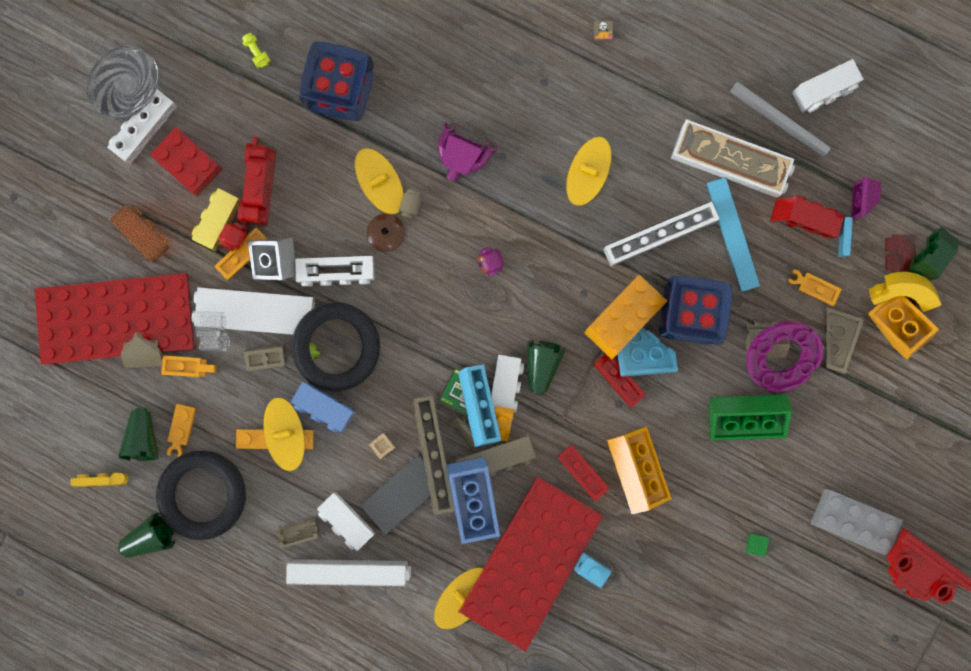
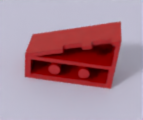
[770,195,844,238]

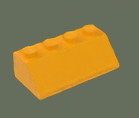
[607,426,672,514]

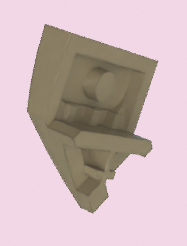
[121,332,163,368]

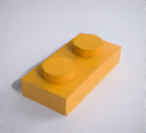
[494,406,514,442]

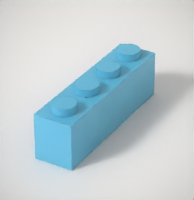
[458,365,501,447]

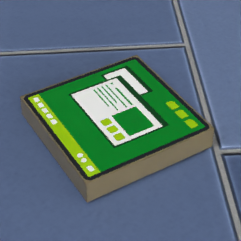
[437,367,489,417]

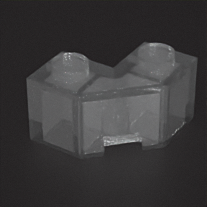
[196,311,230,352]

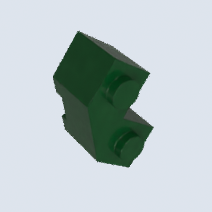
[910,227,958,281]

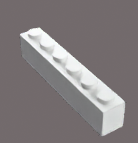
[603,202,719,266]

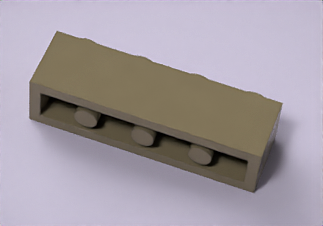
[455,435,536,477]

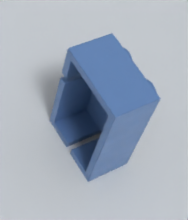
[291,382,357,433]

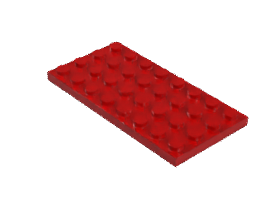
[34,273,195,365]
[458,476,603,652]

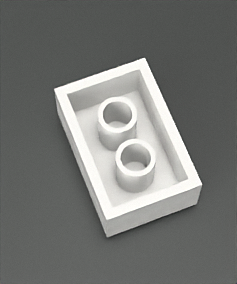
[792,59,863,113]

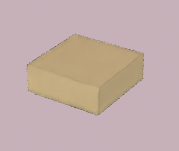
[369,433,396,459]

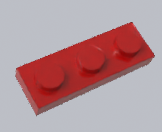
[593,353,646,408]
[557,444,609,501]

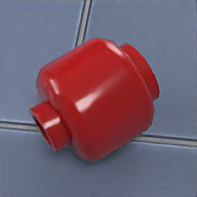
[218,222,247,252]

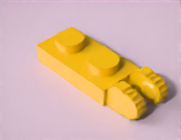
[71,473,129,487]

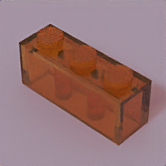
[110,204,170,263]

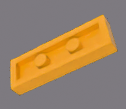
[214,227,267,281]

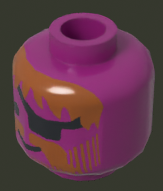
[476,246,504,276]

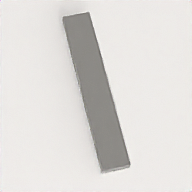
[729,82,831,157]

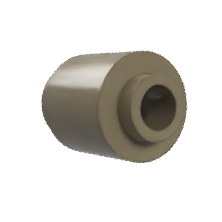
[399,189,422,219]

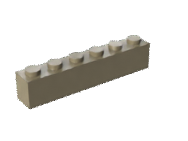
[412,396,455,516]

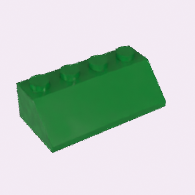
[708,395,792,441]

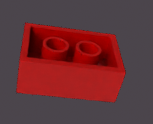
[150,127,222,197]

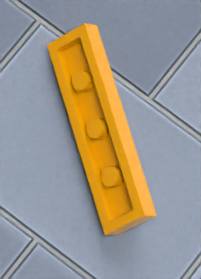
[236,429,314,449]

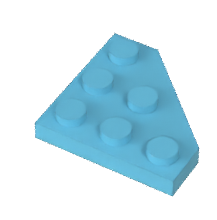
[618,327,678,377]

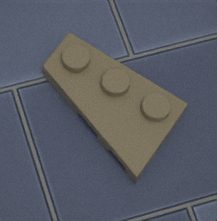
[826,307,864,374]

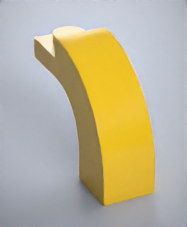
[869,272,942,312]

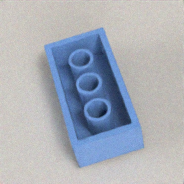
[447,457,500,544]

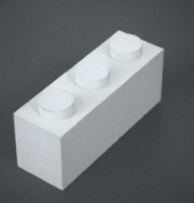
[491,355,524,413]
[317,492,375,551]

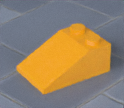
[868,296,939,360]

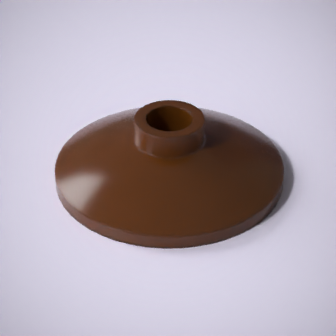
[367,214,405,252]

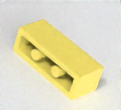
[192,188,240,251]

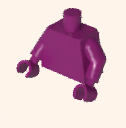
[438,122,498,181]

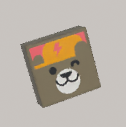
[593,21,613,41]

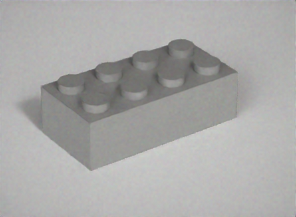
[810,489,903,556]

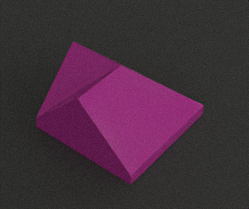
[851,177,882,221]

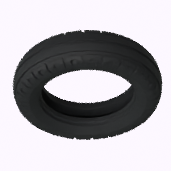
[291,302,380,391]
[156,451,246,540]

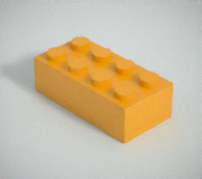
[584,275,667,359]

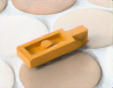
[161,355,217,378]

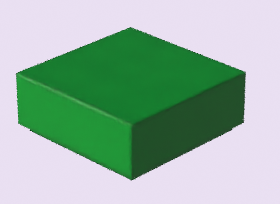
[745,533,769,557]

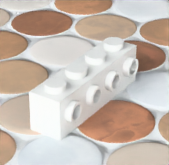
[107,88,177,165]

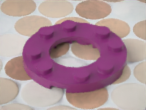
[746,321,823,392]

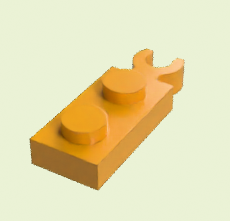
[787,270,842,307]
[167,404,197,458]

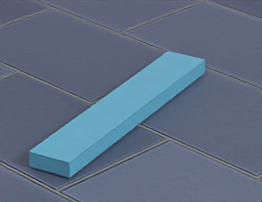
[707,177,760,292]

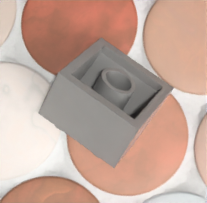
[248,237,296,280]

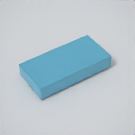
[838,217,853,258]

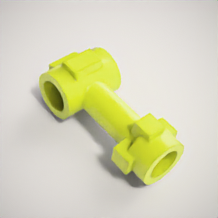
[242,33,271,69]

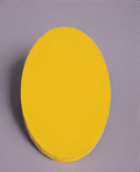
[566,137,611,206]
[355,148,404,214]
[263,398,305,471]
[434,567,483,629]

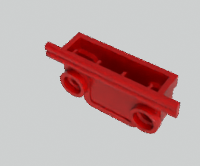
[238,136,276,235]
[887,528,971,604]

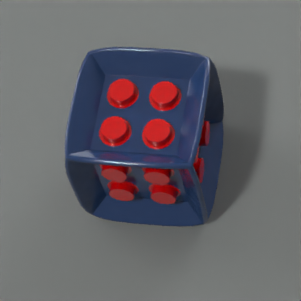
[299,42,374,121]
[659,276,732,345]

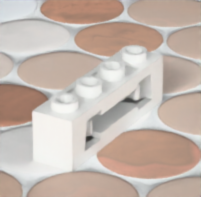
[295,256,375,287]

